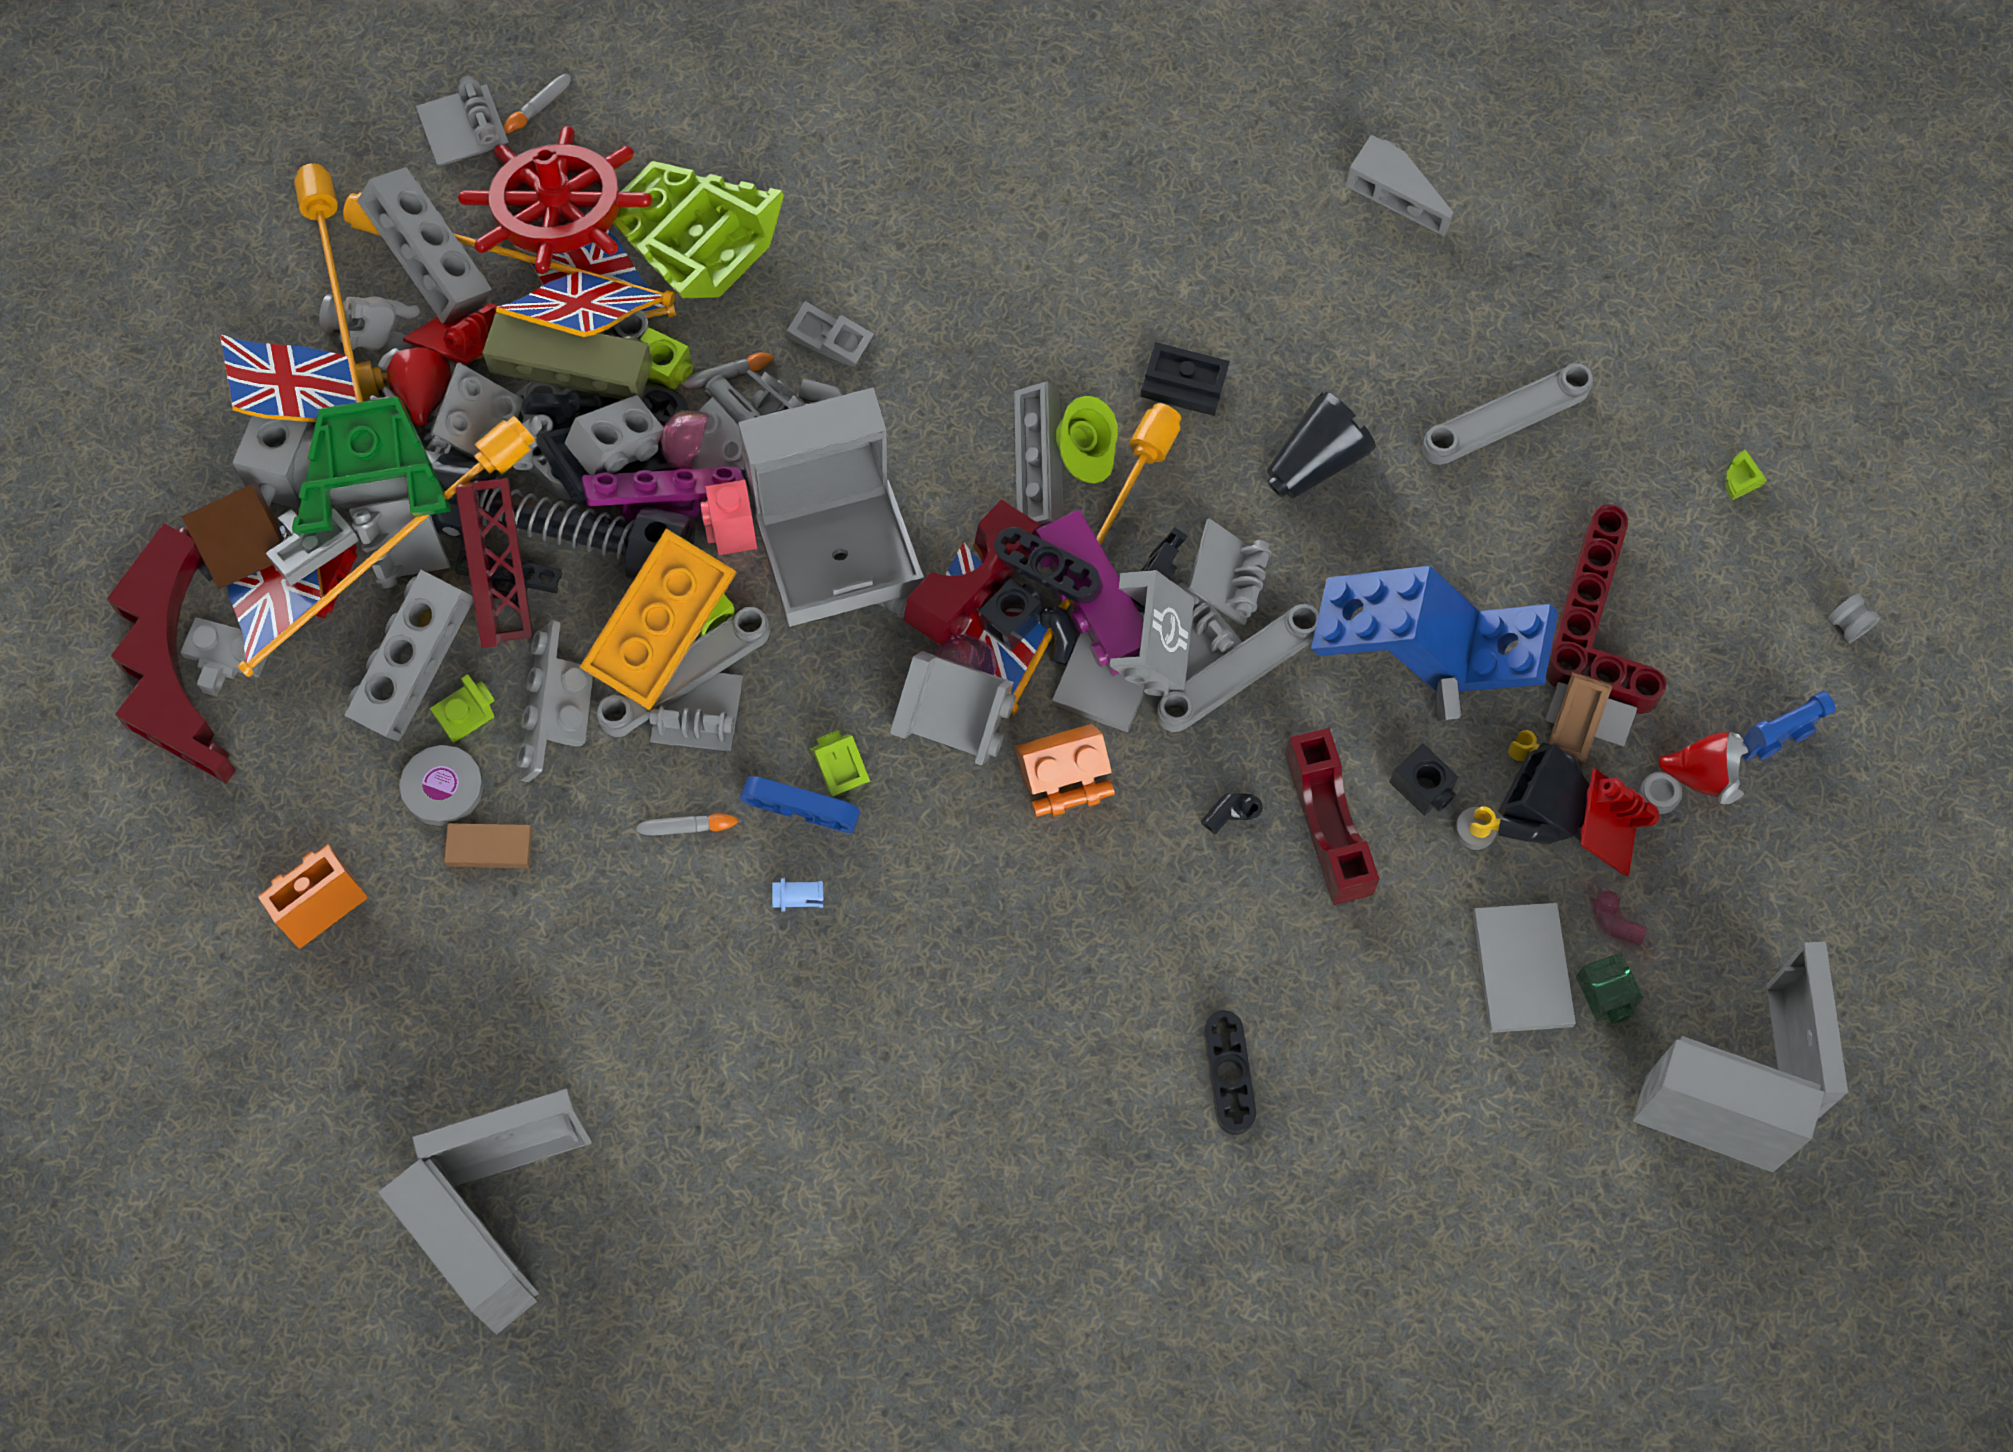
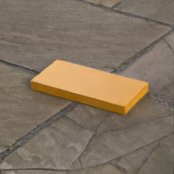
[580,528,737,711]

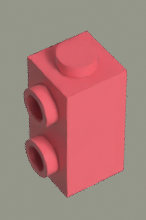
[700,480,758,555]

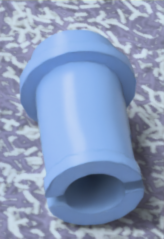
[772,878,823,912]

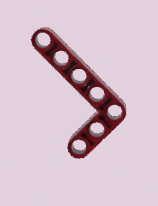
[1546,504,1667,714]

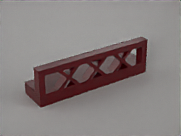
[456,477,533,648]

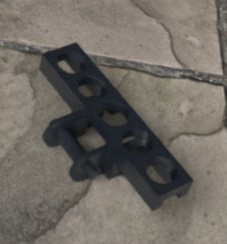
[522,393,621,428]
[455,550,563,604]

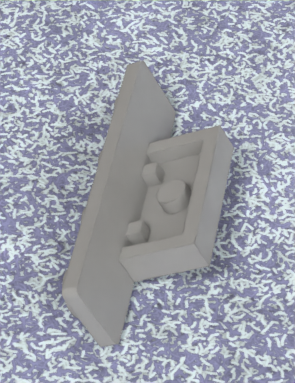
[517,620,593,782]

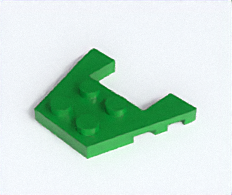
[292,396,451,535]

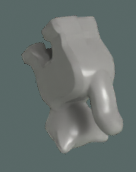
[339,296,420,356]

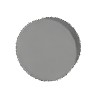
[1639,772,1682,814]
[1455,807,1497,850]

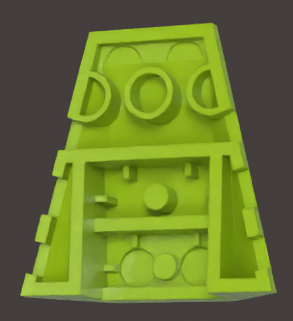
[613,161,784,298]

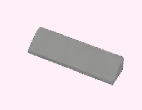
[1014,381,1064,528]

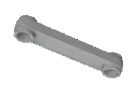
[1422,363,1593,465]
[1157,604,1319,732]
[597,607,770,737]

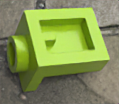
[429,674,495,744]
[810,730,870,797]

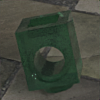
[1576,952,1643,1024]

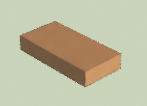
[1547,672,1612,763]
[444,823,533,868]

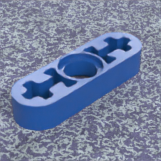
[740,776,860,833]

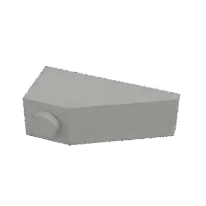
[1346,135,1454,237]

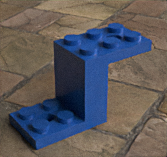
[1311,566,1558,692]

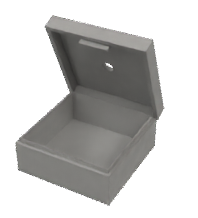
[738,387,924,627]
[1632,942,1848,1172]
[378,1089,592,1335]

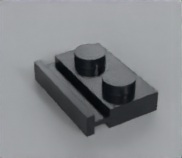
[1140,342,1230,416]
[1131,527,1188,604]

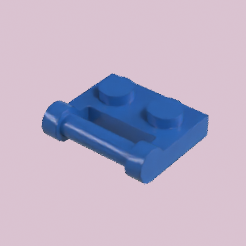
[1742,691,1836,761]

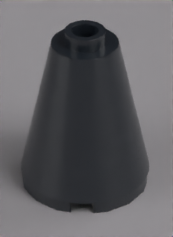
[1267,392,1376,498]

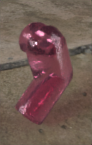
[1593,890,1647,945]

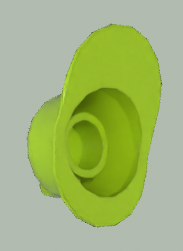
[1056,396,1118,484]

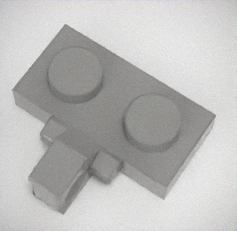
[266,508,359,586]
[180,617,268,697]

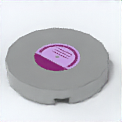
[399,745,484,826]

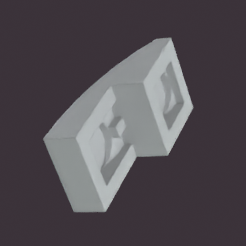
[784,301,874,367]

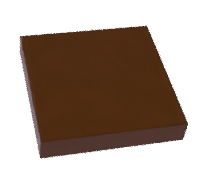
[182,482,285,589]

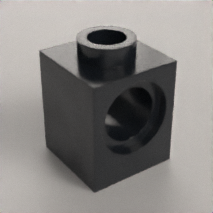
[978,578,1042,652]
[1389,743,1458,816]

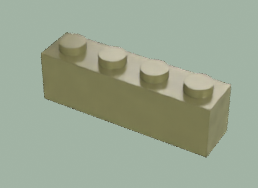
[483,313,652,400]

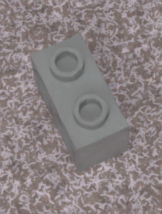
[564,395,665,475]

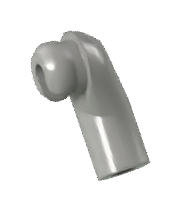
[799,379,842,402]
[513,414,553,470]

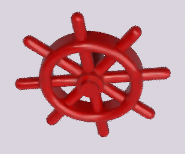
[458,126,653,274]

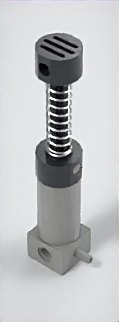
[232,416,696,580]

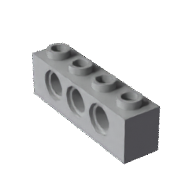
[357,167,492,324]
[344,569,474,741]

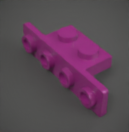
[582,466,744,521]

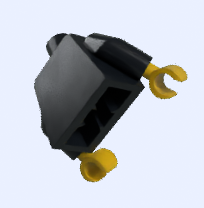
[1469,730,1590,845]

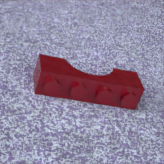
[903,499,1040,646]
[1285,728,1380,905]

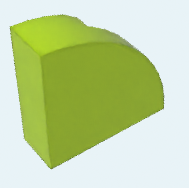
[1725,449,1767,500]

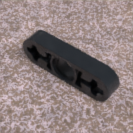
[994,527,1103,604]
[1204,1010,1256,1135]

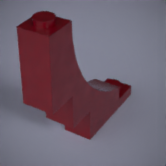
[107,523,236,784]

